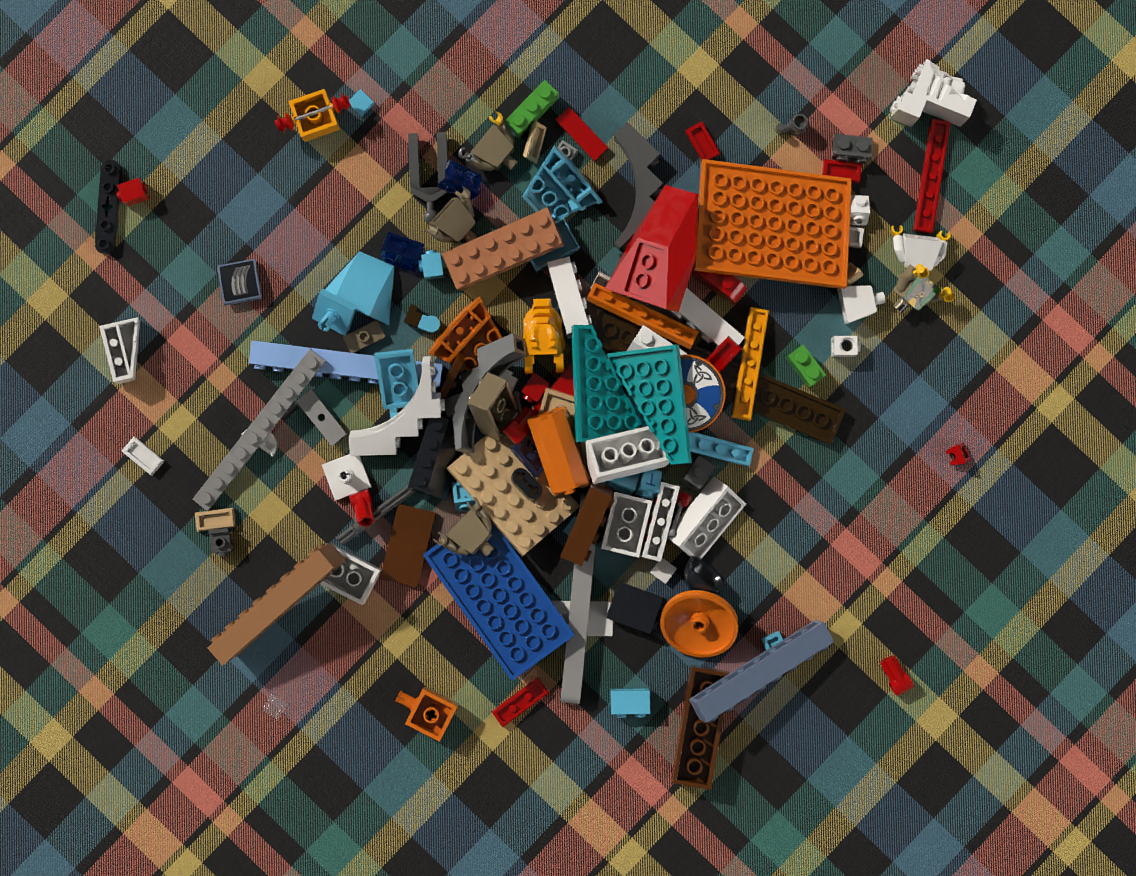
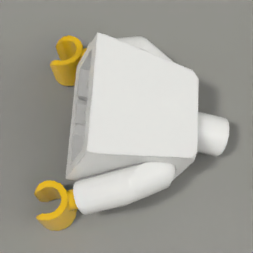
[890,225,951,271]

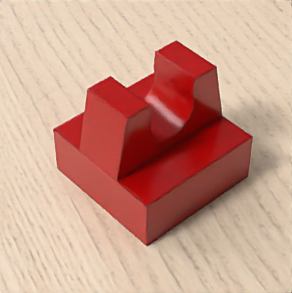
[945,442,971,465]

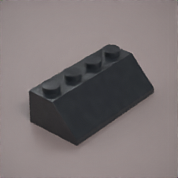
[408,417,461,501]

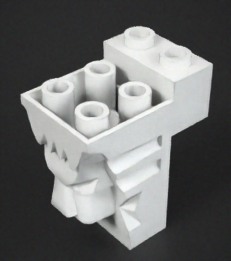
[890,59,977,127]

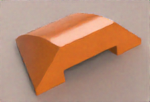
[428,296,502,371]

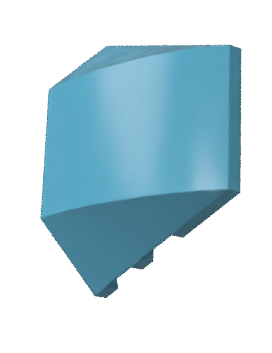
[522,146,603,221]
[325,251,395,326]

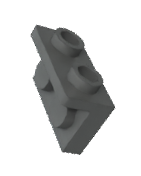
[831,134,873,164]

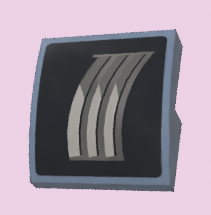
[217,259,262,306]

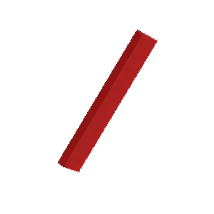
[913,119,951,234]

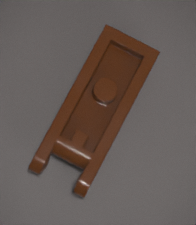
[438,353,466,399]

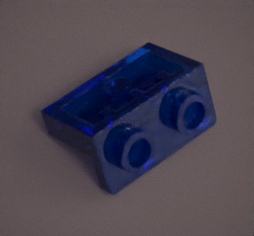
[438,160,482,200]
[380,232,425,272]

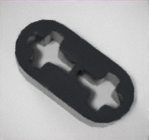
[511,468,543,501]

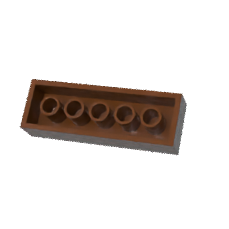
[671,665,730,790]

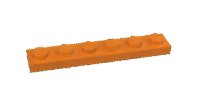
[586,283,699,349]

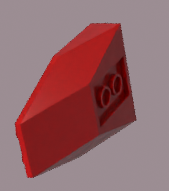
[605,185,699,312]

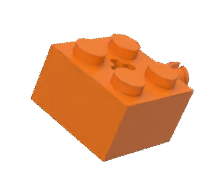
[395,687,459,742]

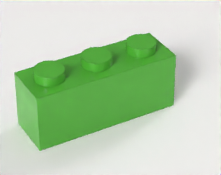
[505,80,559,139]

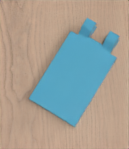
[374,349,419,418]

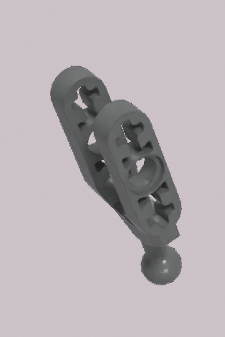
[408,132,449,224]

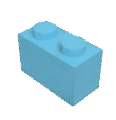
[610,688,650,718]

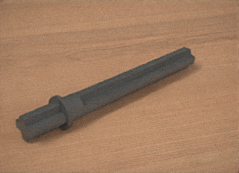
[336,485,415,545]

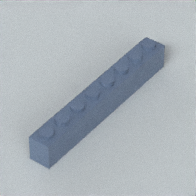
[689,620,834,723]

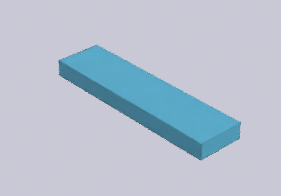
[689,432,754,467]

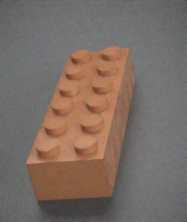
[442,208,565,291]

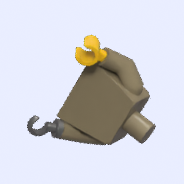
[459,111,518,171]

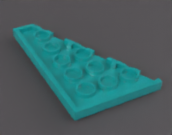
[571,325,642,442]
[607,345,692,465]

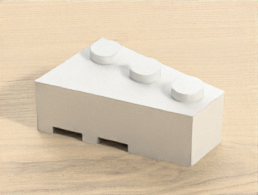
[99,317,140,385]

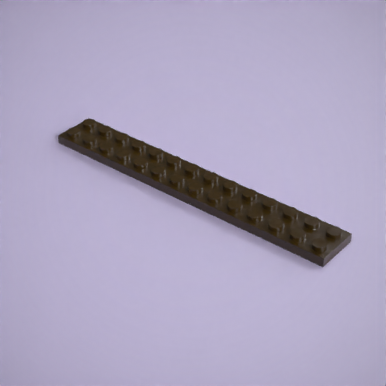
[592,306,846,445]

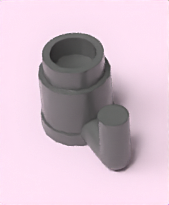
[775,114,808,136]

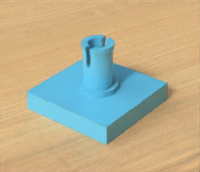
[312,289,357,336]

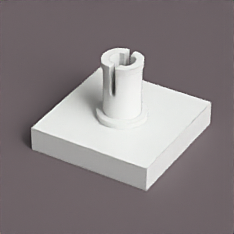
[322,454,372,501]

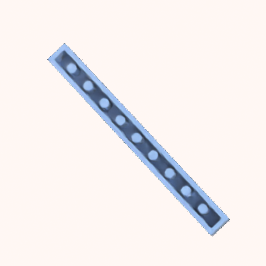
[249,341,444,388]

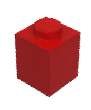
[117,178,150,207]
[521,373,550,404]

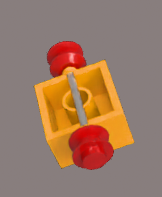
[275,89,351,142]

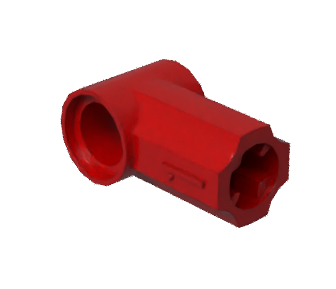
[502,407,536,444]
[349,489,375,528]
[879,655,914,696]

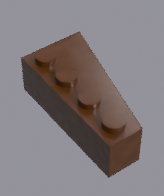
[560,482,615,566]

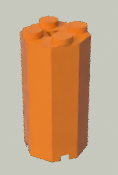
[527,406,591,496]

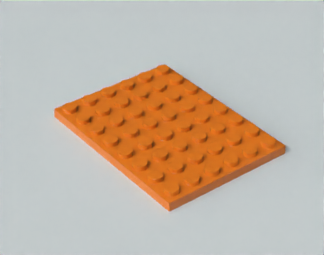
[694,159,851,289]

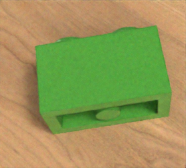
[785,344,826,388]

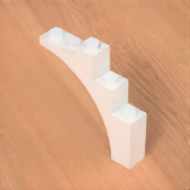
[349,356,445,456]

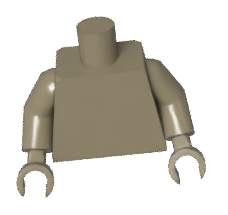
[424,186,477,243]
[433,497,494,557]

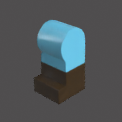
[404,304,441,334]

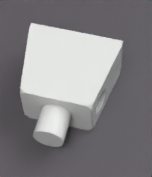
[837,285,885,325]

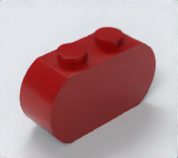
[691,265,747,305]

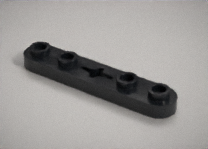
[95,159,122,255]

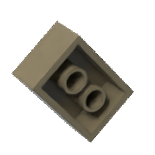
[467,372,519,441]

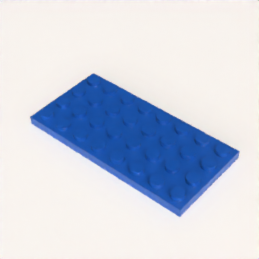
[423,521,575,681]

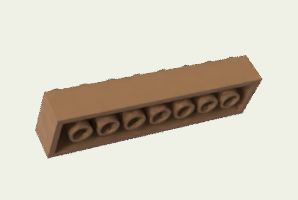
[208,543,346,666]

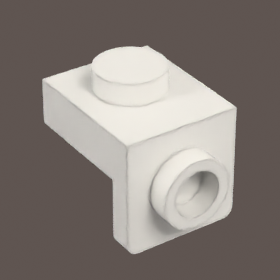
[850,195,870,226]

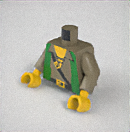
[894,264,955,313]

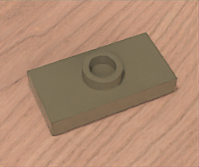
[343,320,386,353]

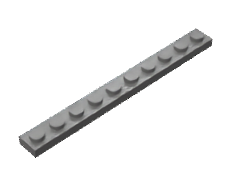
[193,349,326,511]

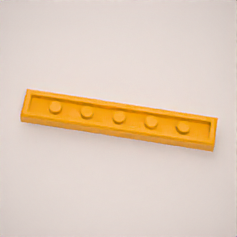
[731,307,769,421]

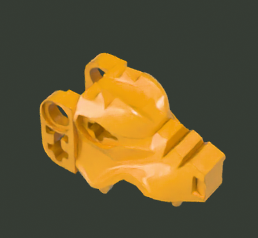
[523,298,565,375]

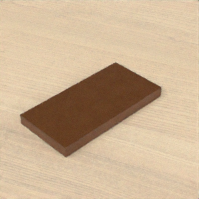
[380,504,436,587]

